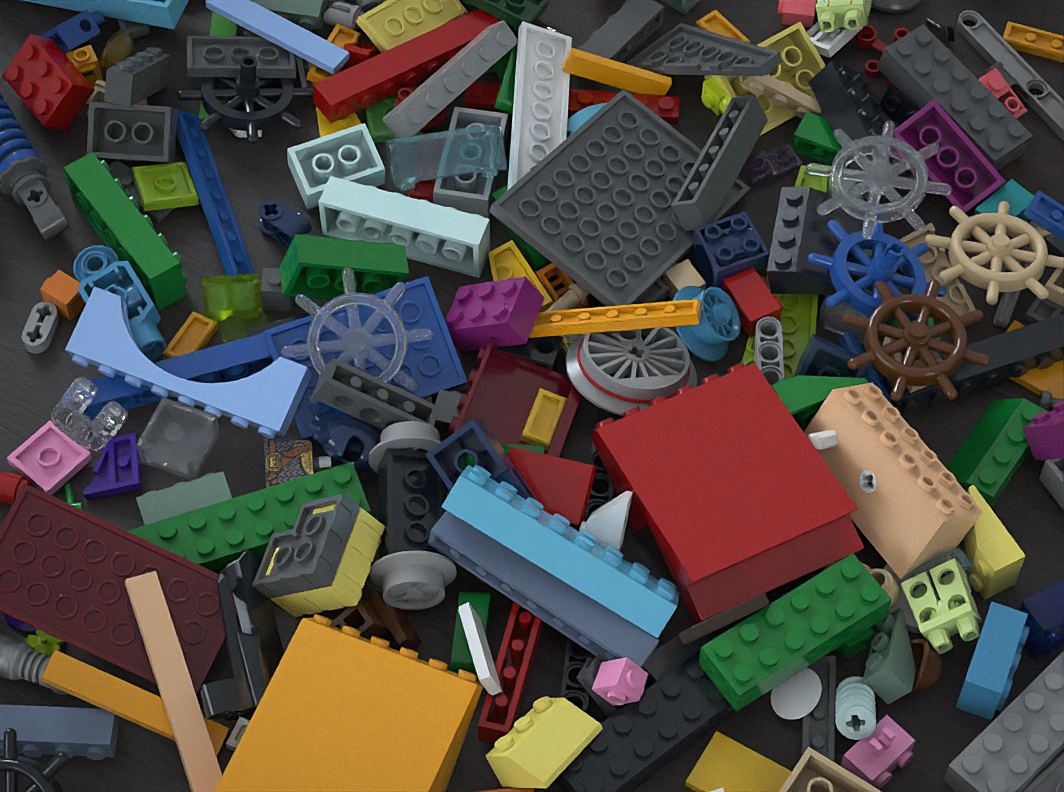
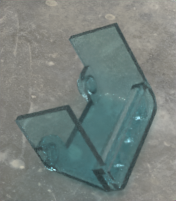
[384,124,508,190]

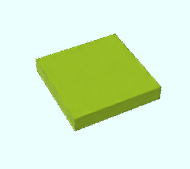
[132,162,199,211]

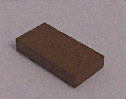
[369,590,422,649]

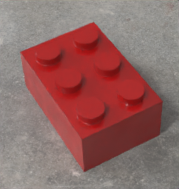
[2,34,95,131]

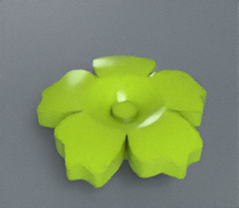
[25,630,64,656]

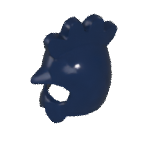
[308,411,378,473]

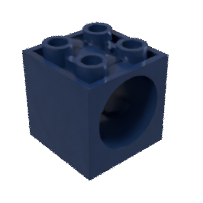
[691,211,770,290]

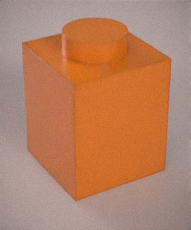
[40,270,86,321]

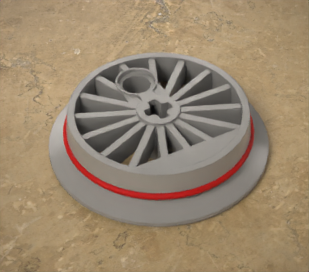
[566,327,697,416]

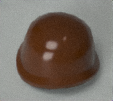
[910,639,942,692]

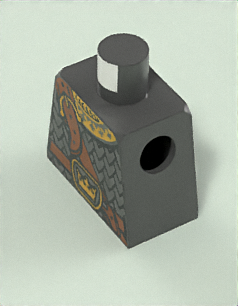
[264,438,332,488]

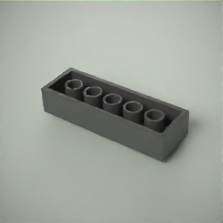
[877,24,1033,171]

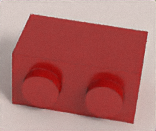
[723,267,783,337]

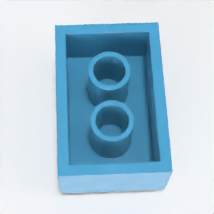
[955,602,1030,720]

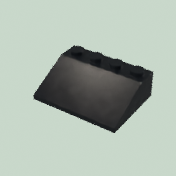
[767,187,869,295]

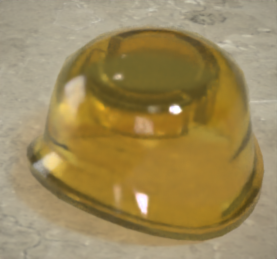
[99,29,136,70]

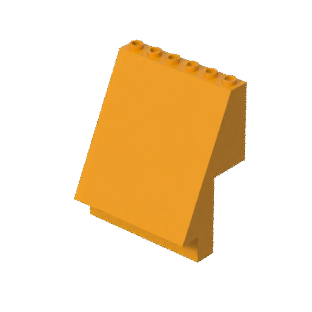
[214,614,483,792]

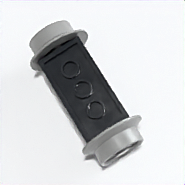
[369,421,457,610]

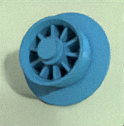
[673,286,741,362]

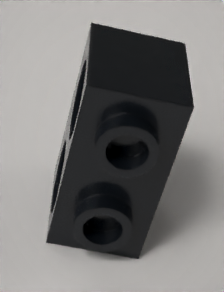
[498,336,563,372]

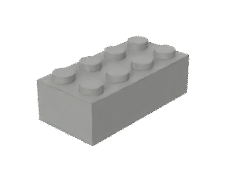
[433,107,508,219]

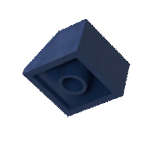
[794,334,868,378]

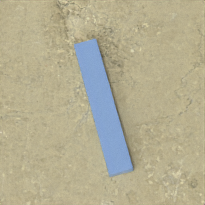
[205,0,350,75]

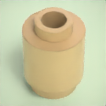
[869,569,901,607]

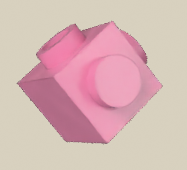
[592,657,648,706]

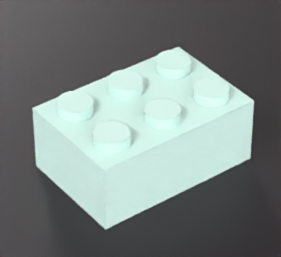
[287,123,385,210]

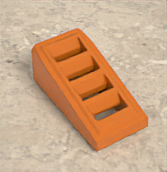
[535,263,589,309]

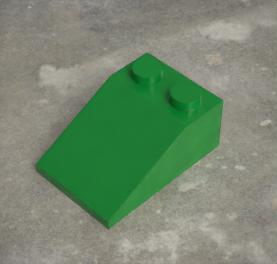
[772,375,868,432]

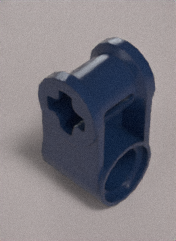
[258,200,312,249]

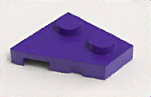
[83,432,143,500]

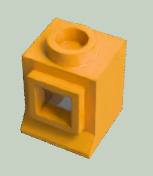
[66,45,103,87]

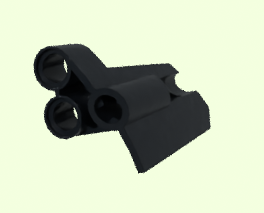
[200,550,284,721]

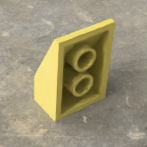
[962,485,1026,600]

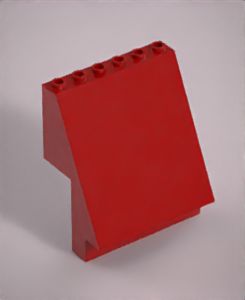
[590,362,864,625]

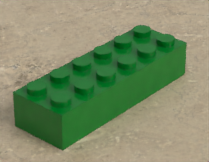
[63,152,187,311]
[699,553,892,712]

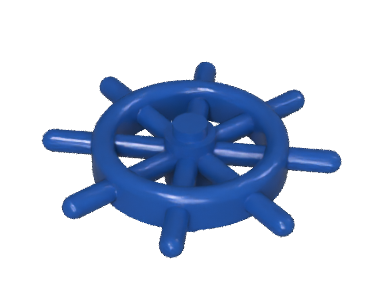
[807,216,947,336]

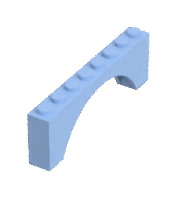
[65,286,312,439]

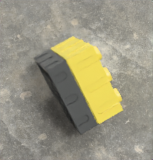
[252,494,385,617]

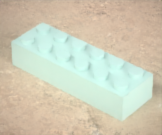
[318,176,490,278]

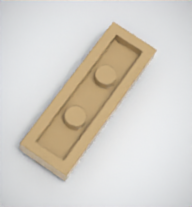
[741,74,822,119]

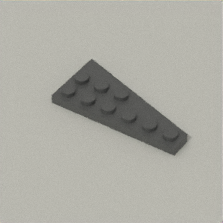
[624,23,783,76]

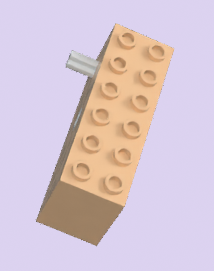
[804,382,983,579]

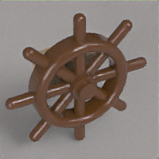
[841,279,991,401]

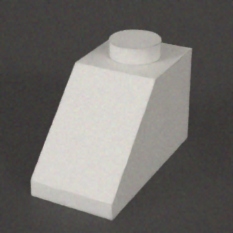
[579,491,633,552]

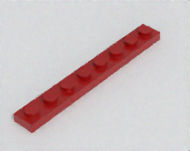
[464,82,680,124]

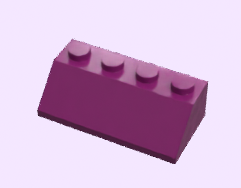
[891,99,1006,214]

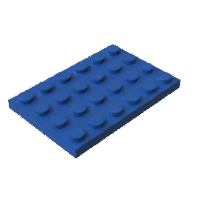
[263,276,467,440]

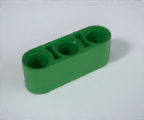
[451,590,491,675]

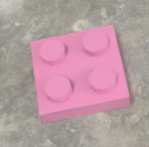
[7,420,92,495]

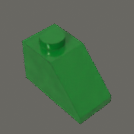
[792,112,845,170]

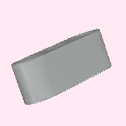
[754,317,784,387]

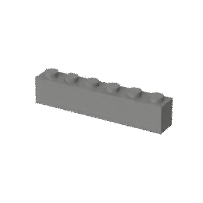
[382,20,518,141]

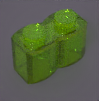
[202,274,262,321]

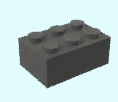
[86,102,178,163]

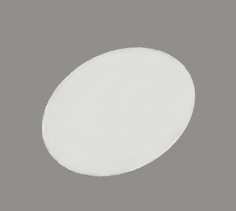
[771,668,822,720]

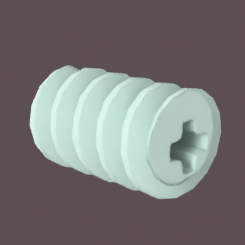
[835,676,876,740]

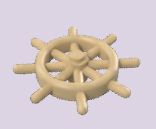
[924,201,1064,305]

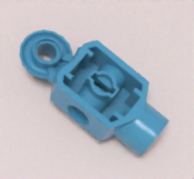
[73,245,167,362]

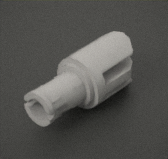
[323,0,364,31]

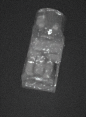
[51,376,128,452]

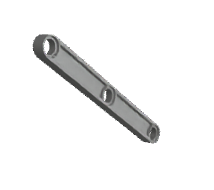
[957,10,1064,141]

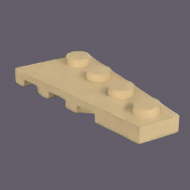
[899,223,976,316]

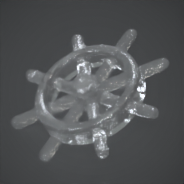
[806,121,952,239]
[281,268,433,404]

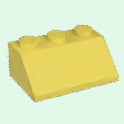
[486,696,603,788]

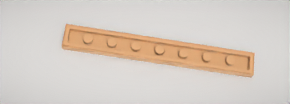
[124,571,222,792]

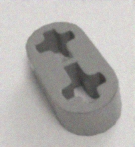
[22,302,60,354]

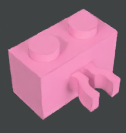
[841,715,915,789]

